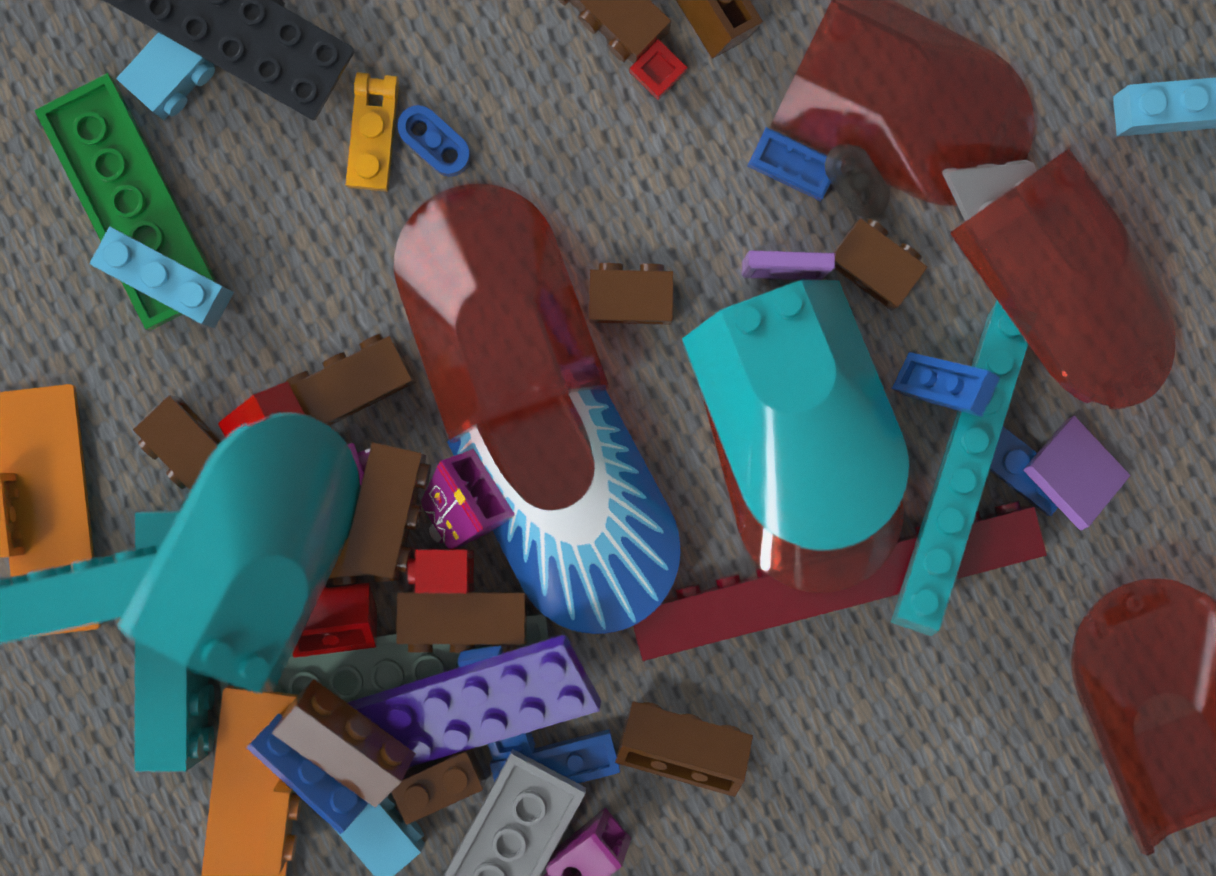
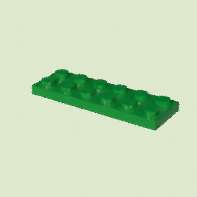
[34,73,217,331]

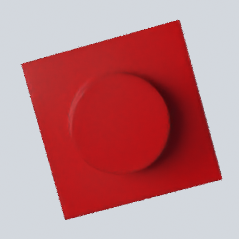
[629,39,688,100]

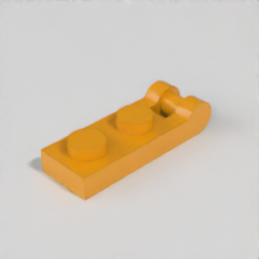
[346,72,399,192]

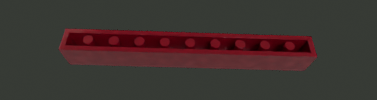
[633,500,1047,661]

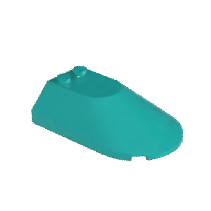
[682,280,909,551]
[119,413,360,694]

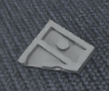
[942,160,1049,241]

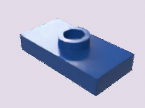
[747,127,840,201]

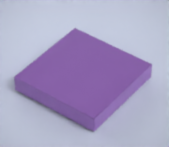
[742,251,835,280]
[1023,416,1131,531]

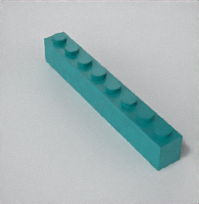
[891,300,1038,636]

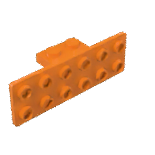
[0,384,102,637]
[201,686,302,876]

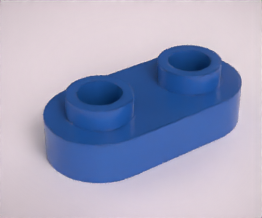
[397,105,471,177]

